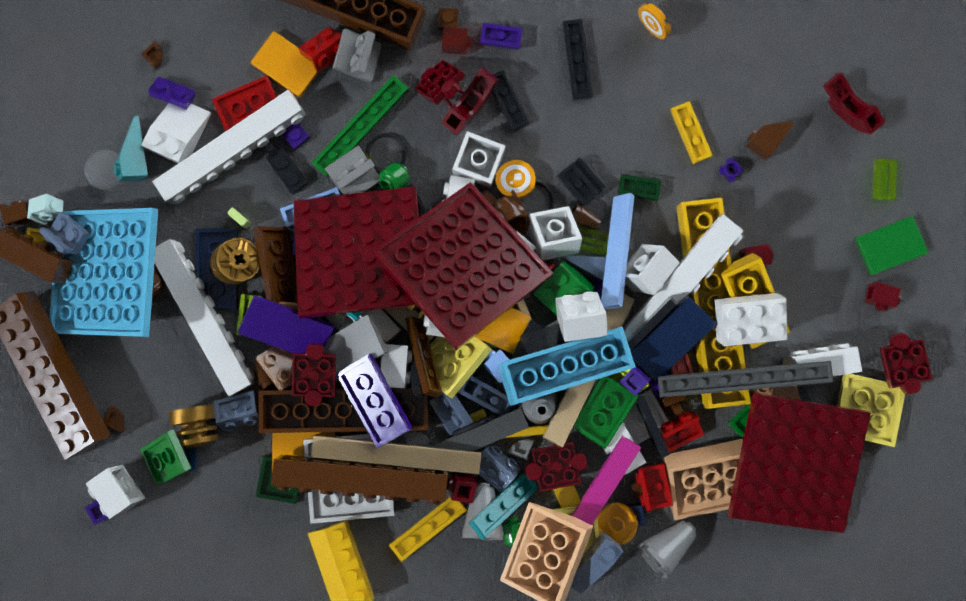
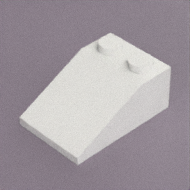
[141,103,212,164]

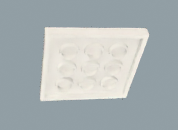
[304,433,395,524]

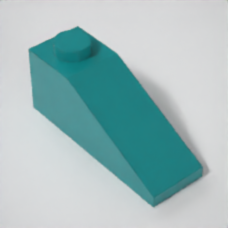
[113,116,148,182]

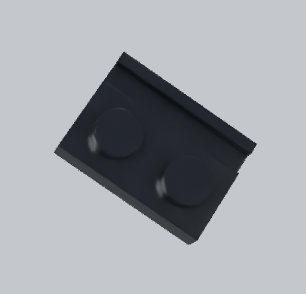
[557,157,606,206]

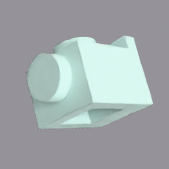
[27,194,64,225]

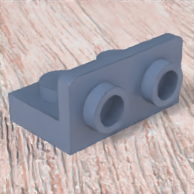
[39,212,90,255]
[213,390,259,431]
[429,391,473,435]
[479,443,521,493]

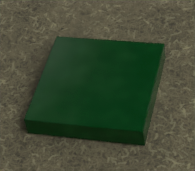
[255,455,299,504]

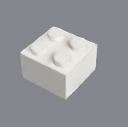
[452,131,505,188]
[528,206,582,260]
[625,244,680,295]
[556,292,607,342]
[381,344,413,388]
[86,465,146,519]

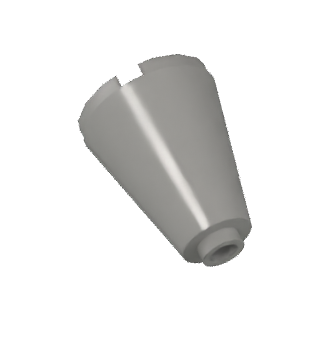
[518,392,559,425]
[462,483,504,540]
[638,521,696,578]

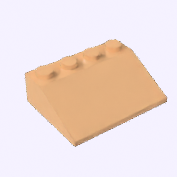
[662,439,743,520]
[500,502,594,601]

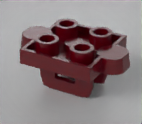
[415,60,466,106]
[879,332,933,395]
[292,342,336,406]
[525,442,588,492]

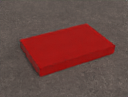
[212,75,277,131]

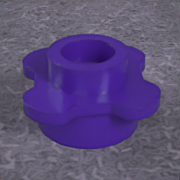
[718,158,743,182]

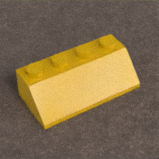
[721,253,790,349]
[308,520,375,601]

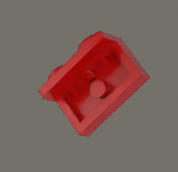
[298,26,342,73]
[658,411,705,453]
[636,463,673,512]

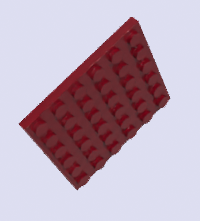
[372,182,553,350]
[293,186,419,319]
[727,392,871,533]

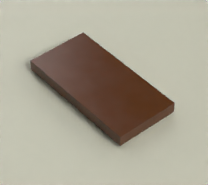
[253,226,297,304]

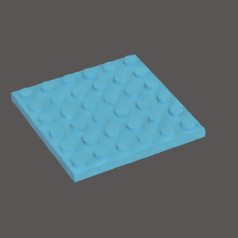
[49,208,158,337]

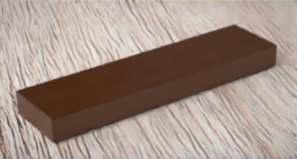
[405,316,442,397]

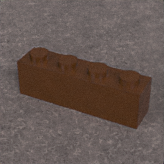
[0,226,74,284]

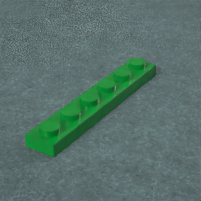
[311,75,409,178]

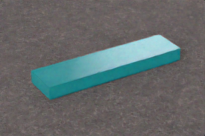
[468,472,539,540]

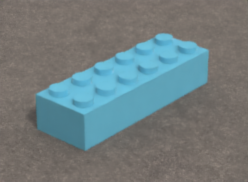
[498,326,635,406]

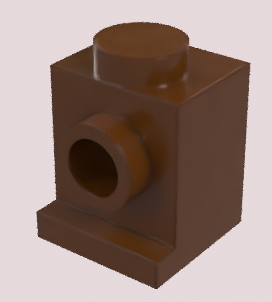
[0,200,33,227]

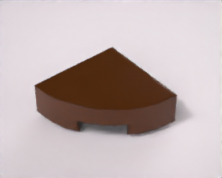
[141,41,163,70]
[103,405,125,433]

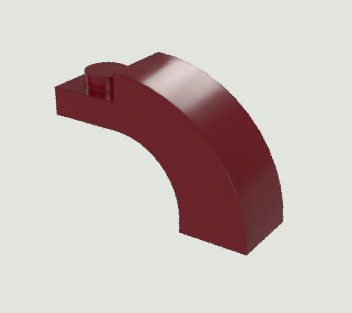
[441,67,499,135]
[822,72,886,135]

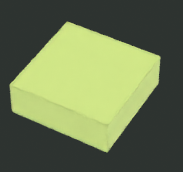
[227,207,252,229]

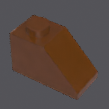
[746,121,794,160]

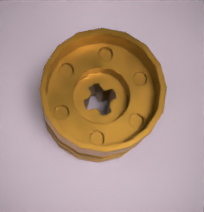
[210,238,260,284]
[168,404,219,448]

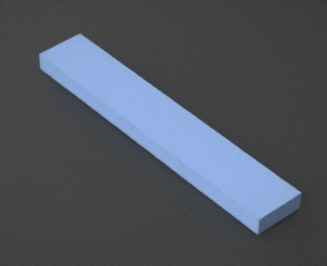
[601,193,634,310]

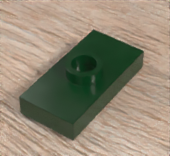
[618,174,661,201]

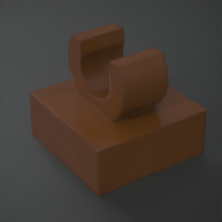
[661,396,685,418]

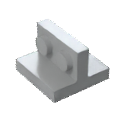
[333,29,382,83]
[324,145,380,195]

